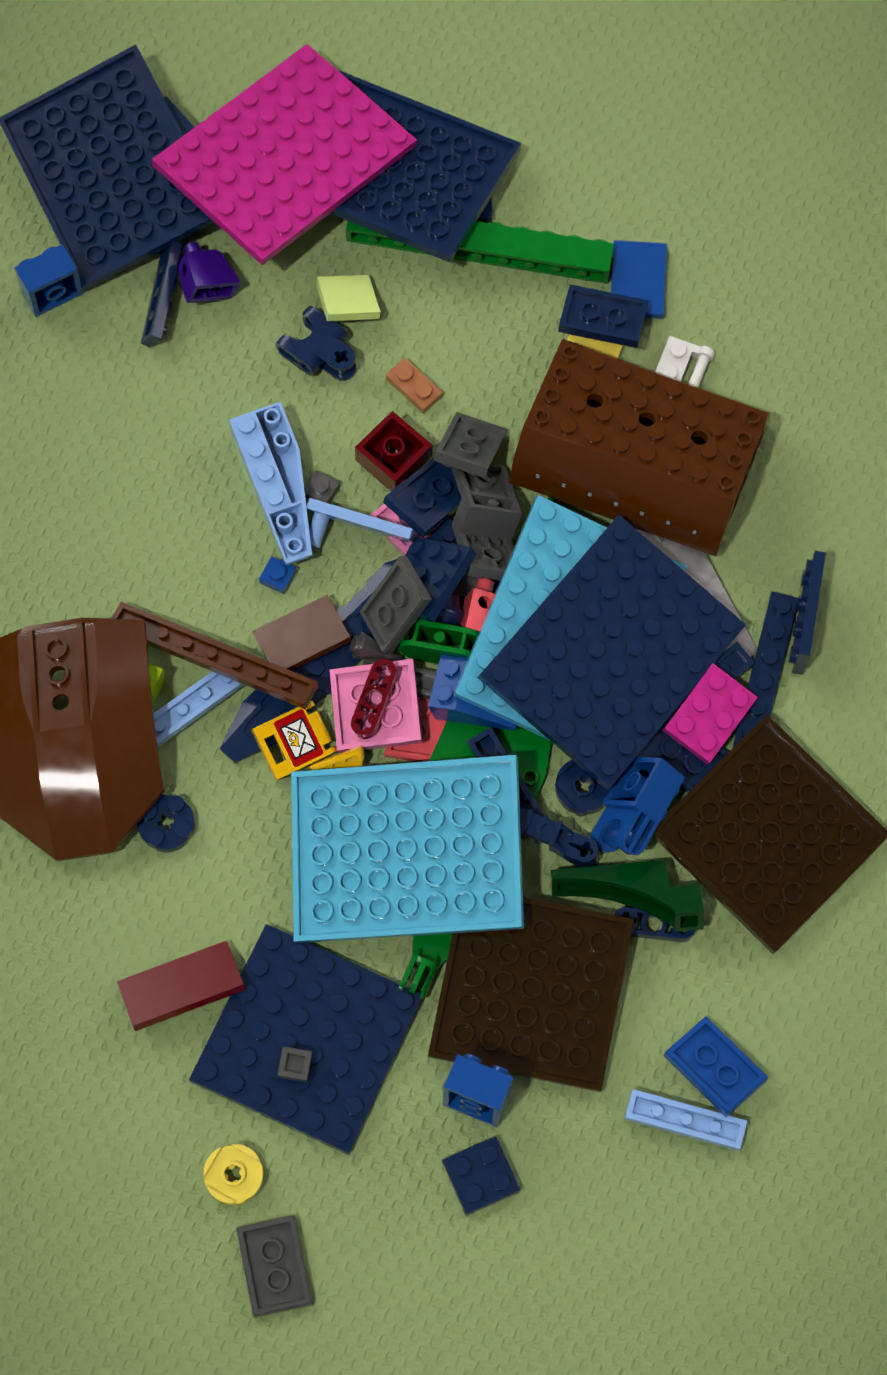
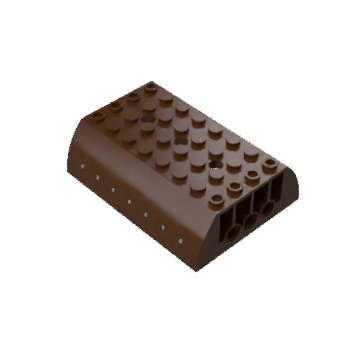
[509,339,771,557]

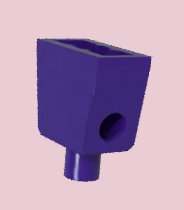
[177,242,240,303]

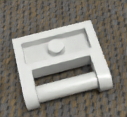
[656,336,715,387]

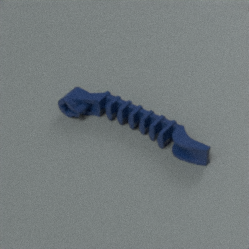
[520,807,598,868]

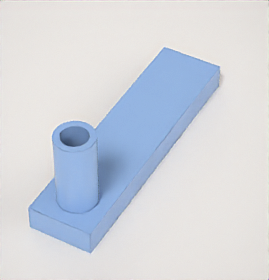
[306,498,418,549]

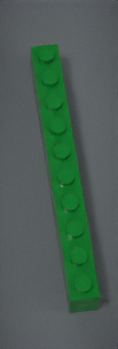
[346,221,614,284]

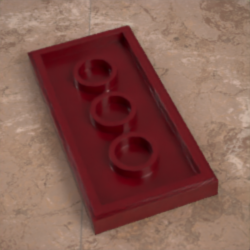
[117,941,245,1031]

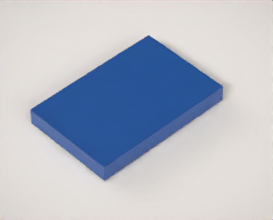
[611,240,667,319]
[664,1016,768,1118]

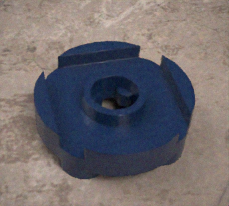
[555,760,610,817]
[137,795,195,853]

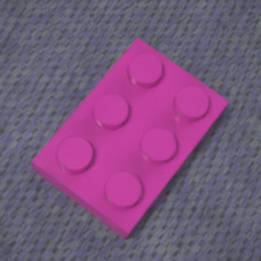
[662,663,758,765]

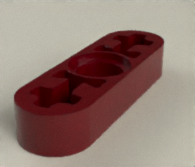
[351,659,398,739]

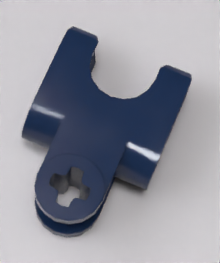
[275,306,357,381]

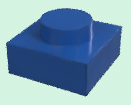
[259,556,296,594]

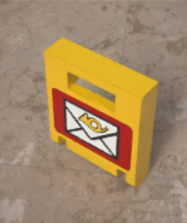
[251,700,337,781]

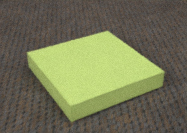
[316,275,380,321]

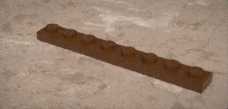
[111,602,319,710]

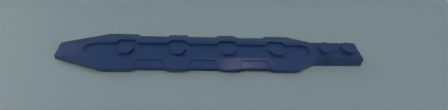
[220,518,457,763]

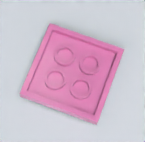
[330,659,423,753]

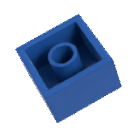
[14,244,83,318]

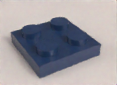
[442,1136,521,1216]

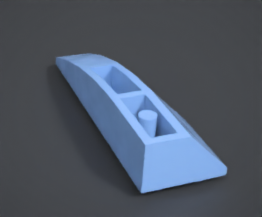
[229,402,312,566]

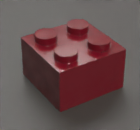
[355,411,433,491]

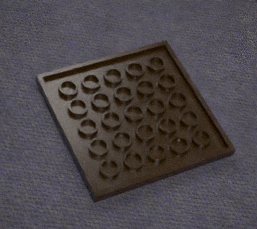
[652,714,887,954]
[428,897,634,1093]

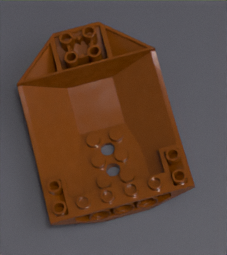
[0,617,165,861]

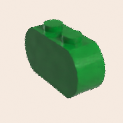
[399,619,479,664]

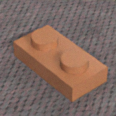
[386,358,443,414]

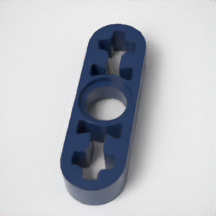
[614,907,696,942]

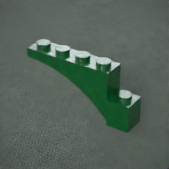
[551,860,704,932]

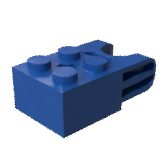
[591,757,685,855]

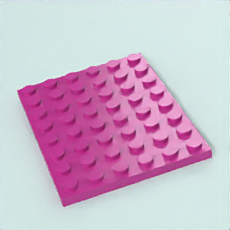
[152,44,417,265]

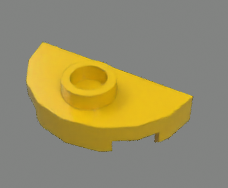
[309,745,365,770]

